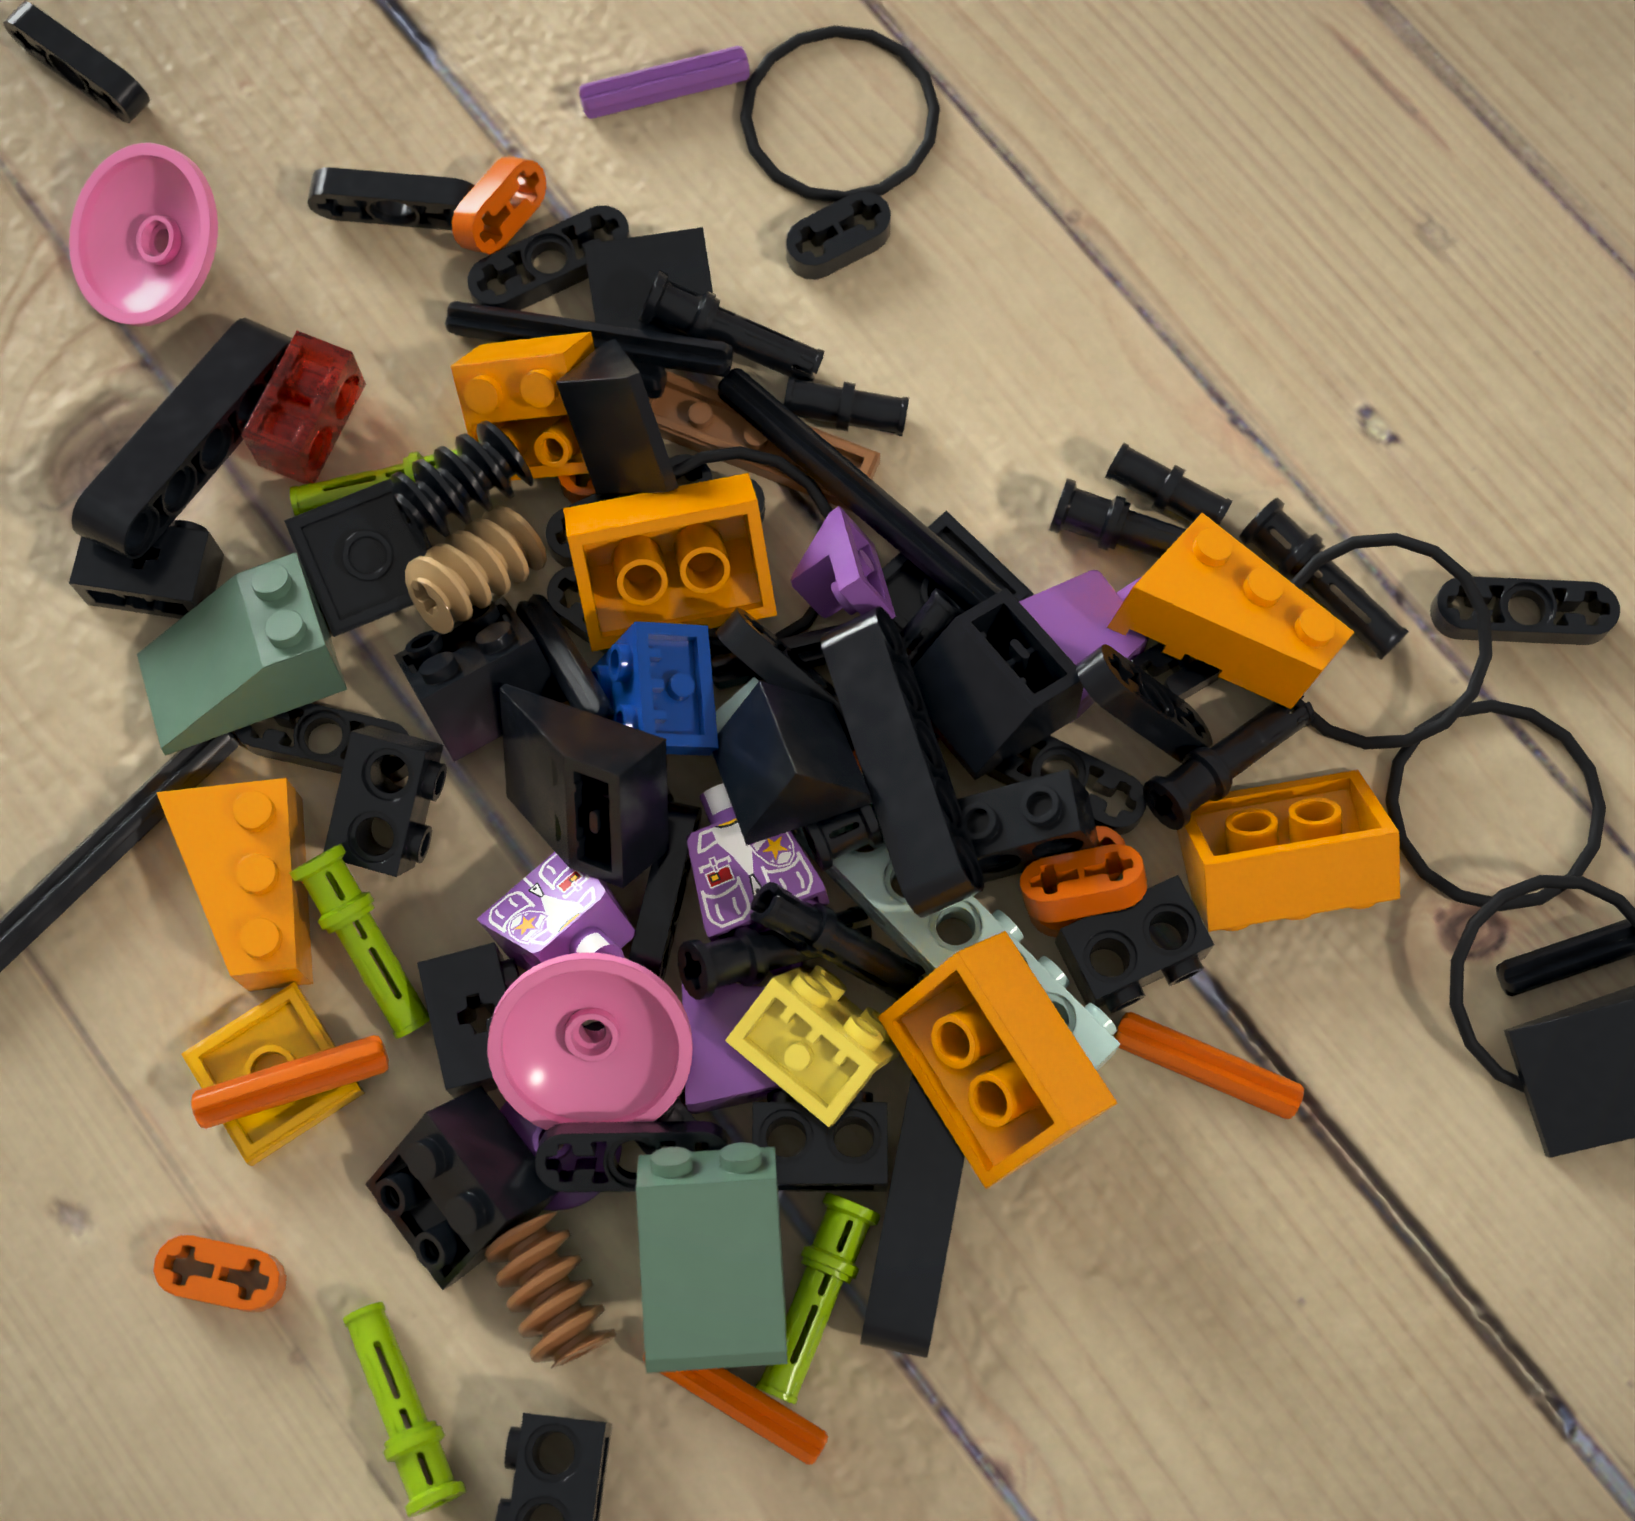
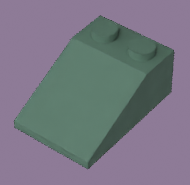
[137,552,347,756]

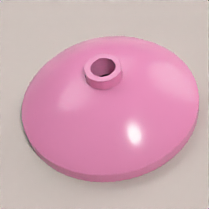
[69,143,218,327]
[487,953,693,1131]

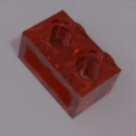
[241,330,366,484]

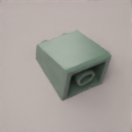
[636,1142,788,1373]

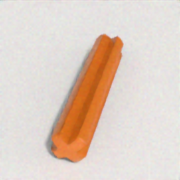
[1114,1012,1304,1119]
[191,1035,389,1129]
[643,1352,828,1465]

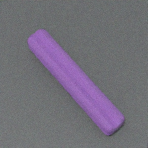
[579,46,750,119]

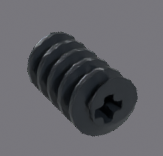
[390,420,533,549]

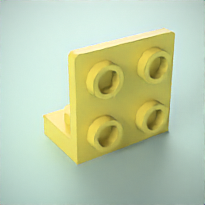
[725,965,900,1127]

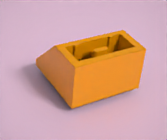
[451,332,595,481]

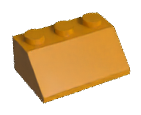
[563,473,777,652]
[1177,770,1400,932]
[878,931,1117,1189]

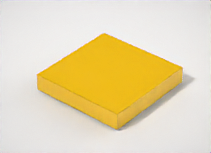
[181,982,365,1166]

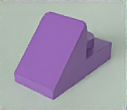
[790,506,896,619]

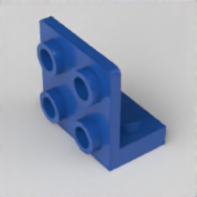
[591,621,719,756]

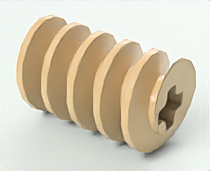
[405,505,547,634]

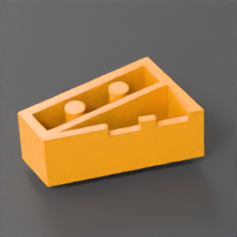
[1107,513,1354,709]
[156,778,313,991]

